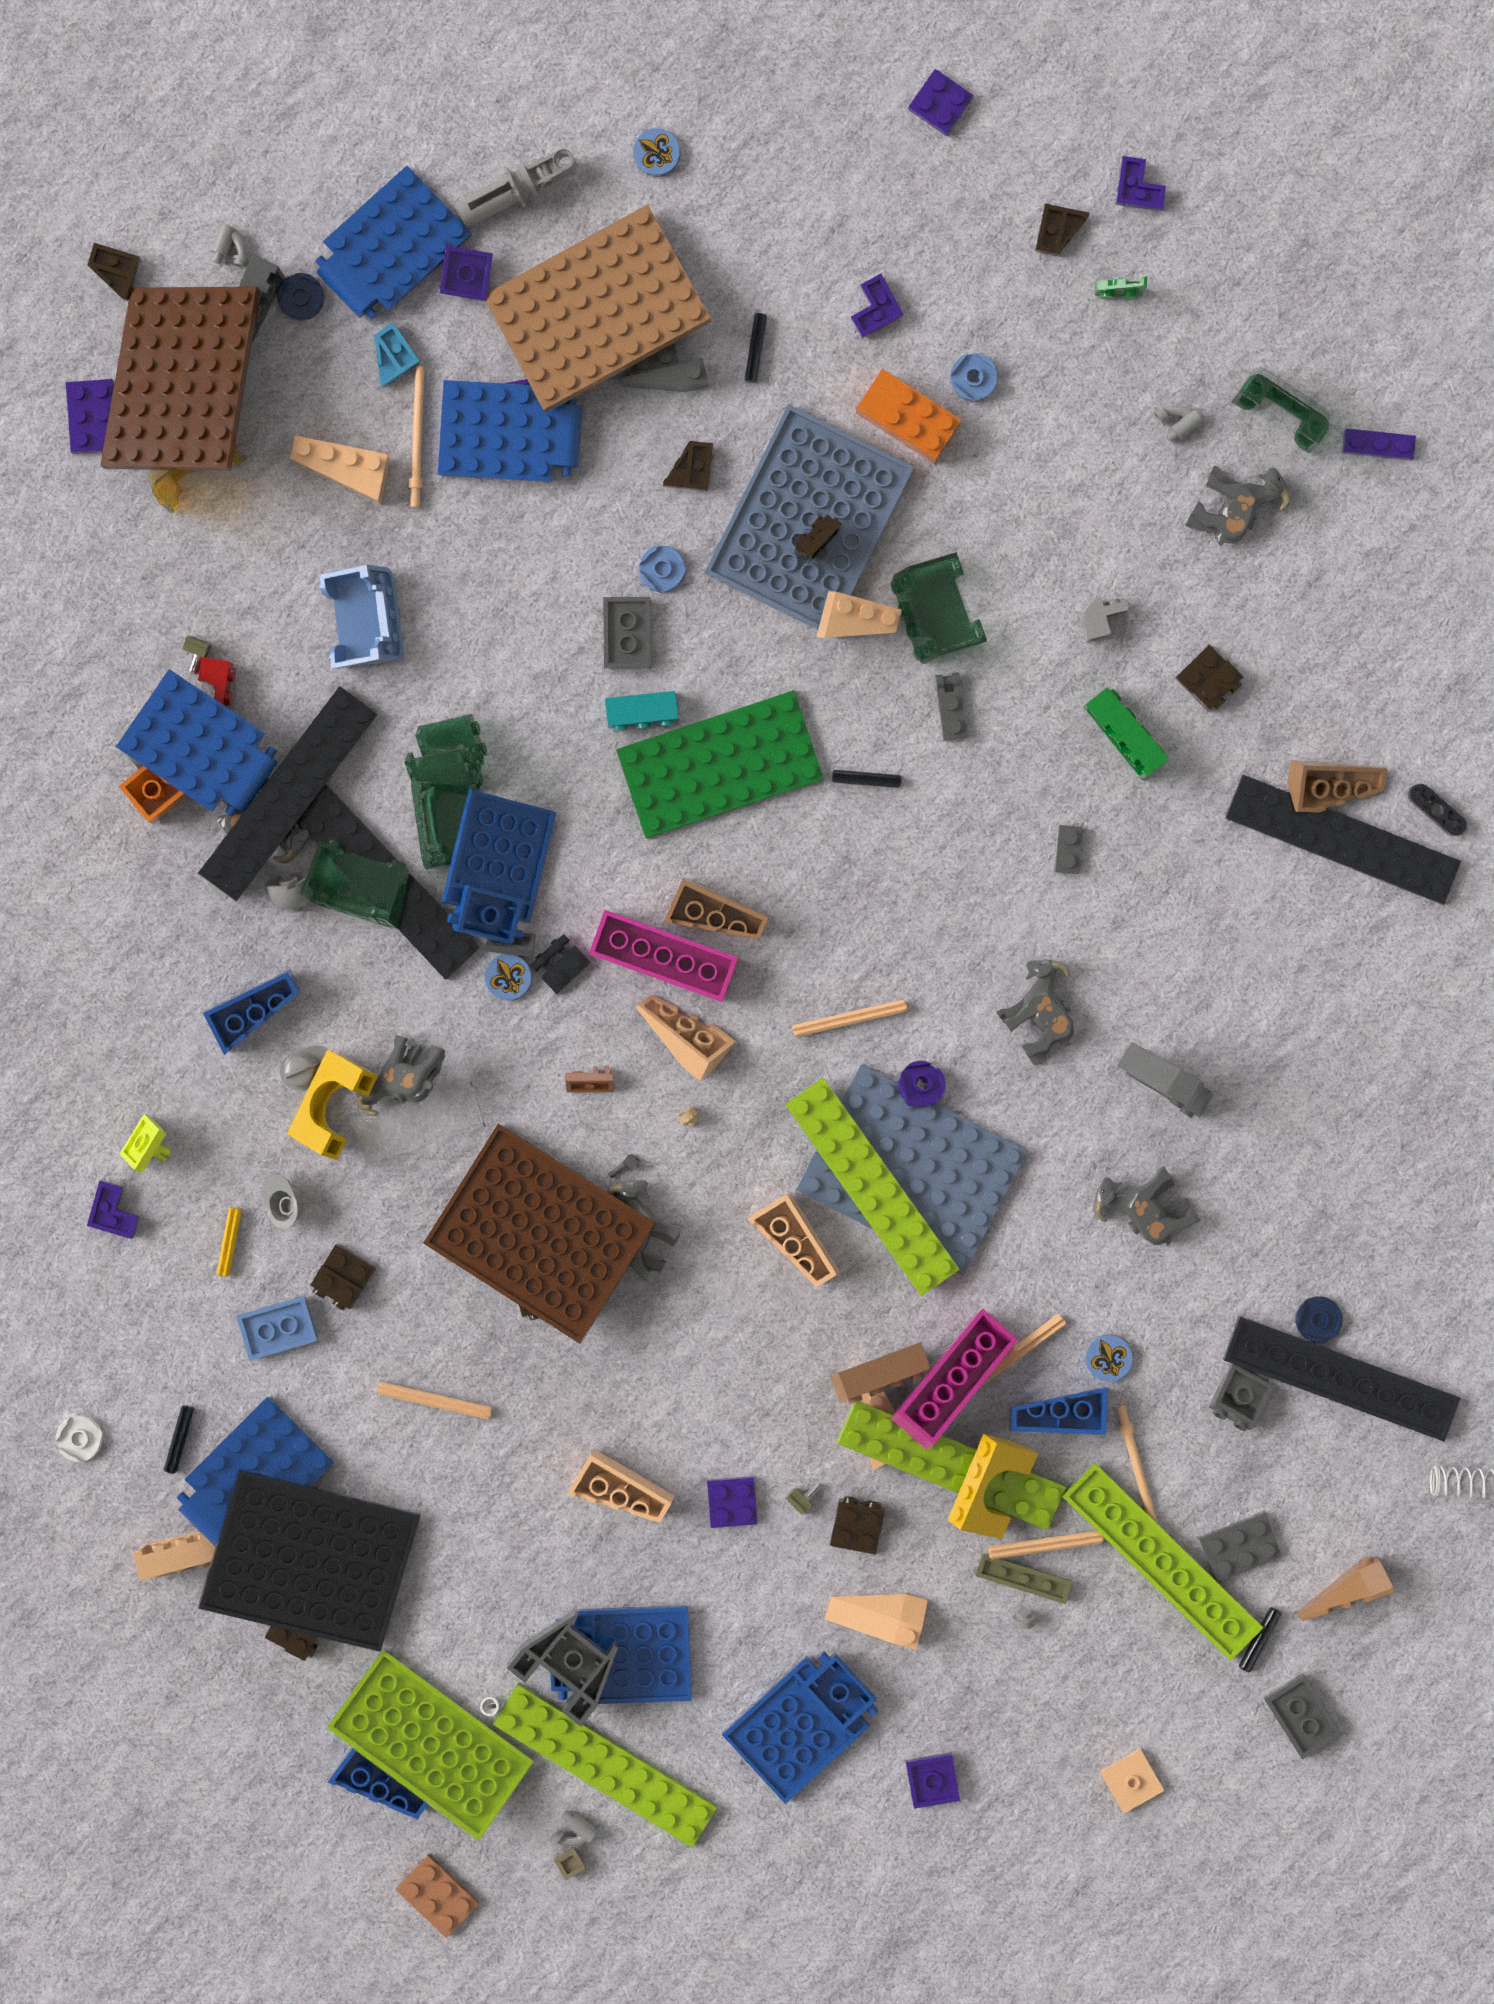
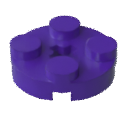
[898,1061,946,1108]

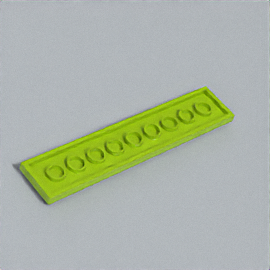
[785,1077,960,1297]
[836,1401,1066,1530]
[1062,1462,1263,1661]
[493,1683,717,1848]

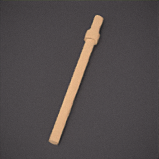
[409,366,425,508]
[1116,1405,1158,1523]

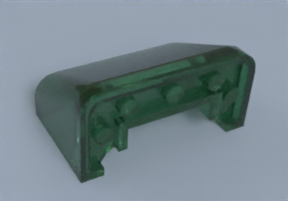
[411,766,483,870]
[300,840,409,929]

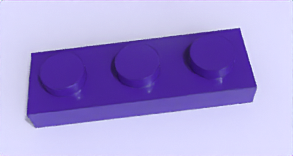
[1342,428,1416,461]

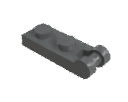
[935,672,967,741]

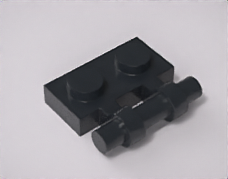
[529,934,591,994]

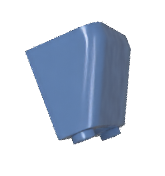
[320,565,403,669]

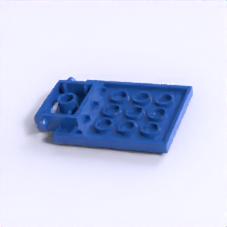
[315,165,472,320]
[438,380,583,482]
[116,669,278,817]
[441,789,557,945]
[176,1396,334,1546]
[550,1605,692,1704]
[722,1651,878,1804]

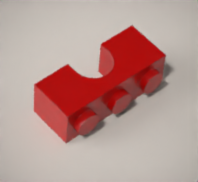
[198,657,236,707]

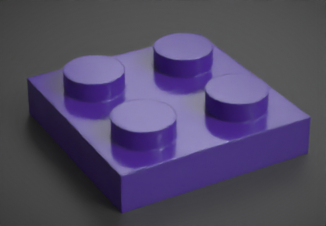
[908,69,974,136]
[439,246,493,301]
[707,1476,758,1528]
[905,1752,960,1809]

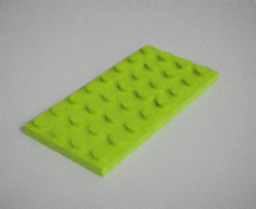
[326,1650,534,1841]

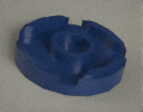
[277,273,325,321]
[1295,1296,1343,1343]

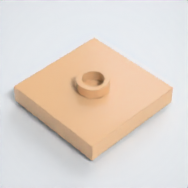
[1100,1748,1164,1814]

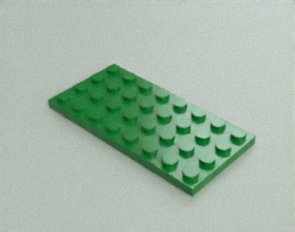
[616,690,824,839]

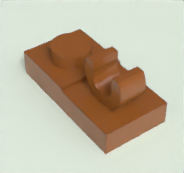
[565,1066,614,1093]

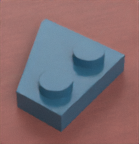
[374,322,420,388]

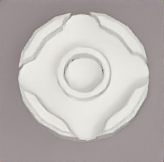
[56,1415,104,1462]

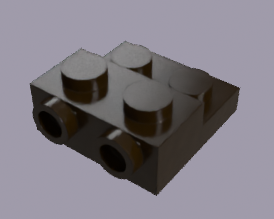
[795,514,842,564]
[1175,644,1243,711]
[310,1244,376,1311]
[830,1496,885,1555]
[265,1626,318,1661]

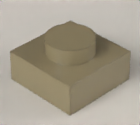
[554,1846,586,1880]

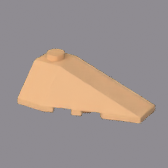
[825,1593,928,1650]

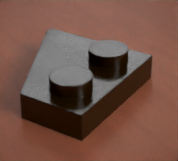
[1035,203,1090,256]
[87,243,141,302]
[663,441,713,491]

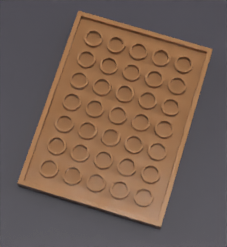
[486,204,712,413]

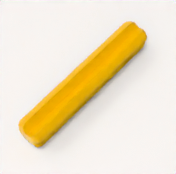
[217,1207,242,1277]

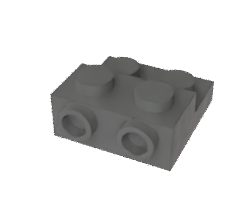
[1209,1364,1274,1431]

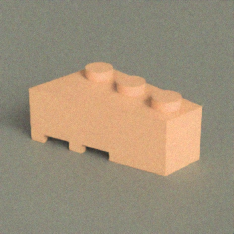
[817,591,902,638]

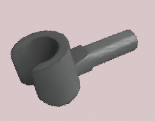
[608,1154,640,1178]

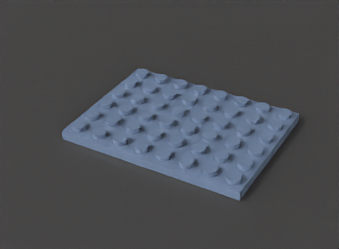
[704,404,914,630]
[796,1065,1028,1276]

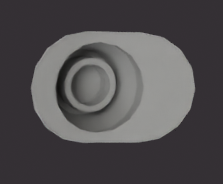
[280,1046,327,1090]
[262,1173,303,1229]

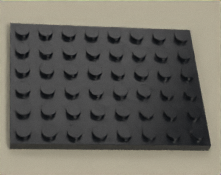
[198,1469,421,1652]

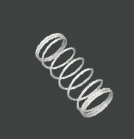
[1430,1466,1494,1499]

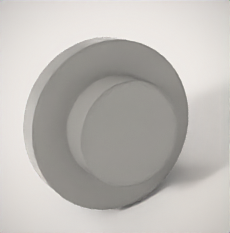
[1013,1609,1036,1629]

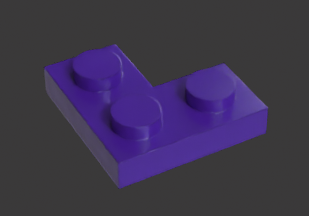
[1115,156,1166,211]
[851,273,904,339]
[87,1180,140,1239]

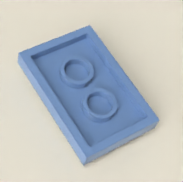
[236,1295,318,1361]

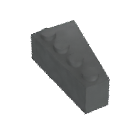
[239,254,285,347]

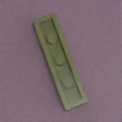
[975,1552,1073,1604]

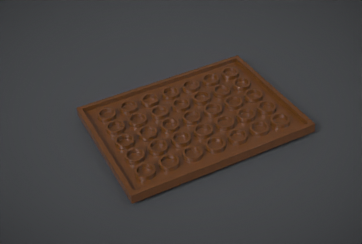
[100,286,261,471]
[423,1124,656,1344]

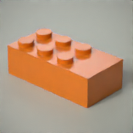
[856,369,961,464]

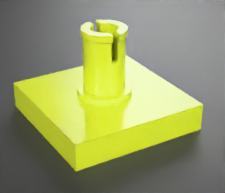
[120,1114,170,1173]

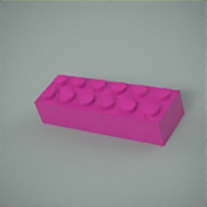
[589,910,738,1002]
[890,1308,1018,1450]

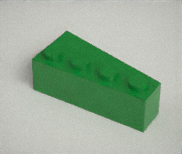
[1083,687,1169,780]

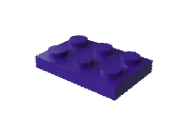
[65,379,114,454]

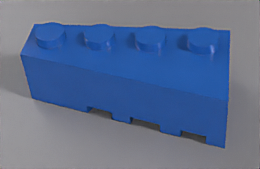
[203,969,301,1055]
[1009,1387,1107,1435]
[327,1748,428,1819]

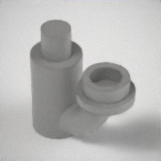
[212,224,250,269]
[1154,406,1204,443]
[549,1810,598,1847]

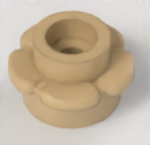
[677,1106,699,1127]

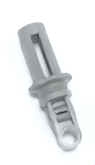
[455,149,577,229]

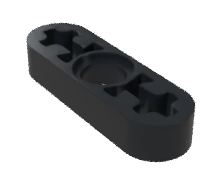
[1408,784,1467,836]

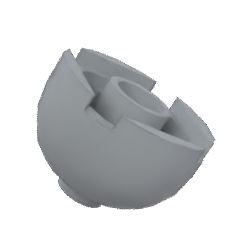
[266,872,314,913]

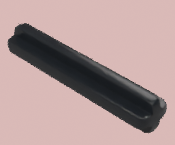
[745,313,767,383]
[832,770,901,788]
[164,1405,194,1474]
[1239,1607,1282,1673]

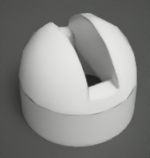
[480,1697,500,1716]

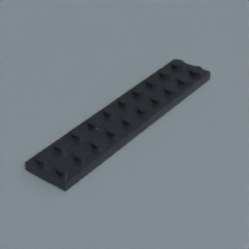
[198,686,377,902]
[1224,775,1461,905]
[297,784,480,980]
[1223,1316,1461,1442]

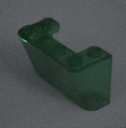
[1231,368,1330,454]
[890,552,987,664]
[404,714,487,789]

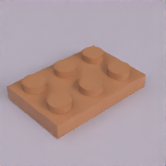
[396,1854,479,1938]

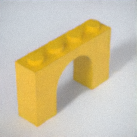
[287,1049,378,1160]
[948,1434,1038,1539]

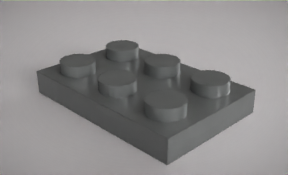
[603,597,651,669]
[1198,1511,1282,1582]
[1264,1673,1342,1760]

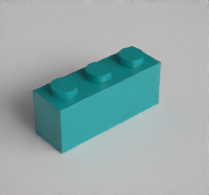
[605,691,679,732]

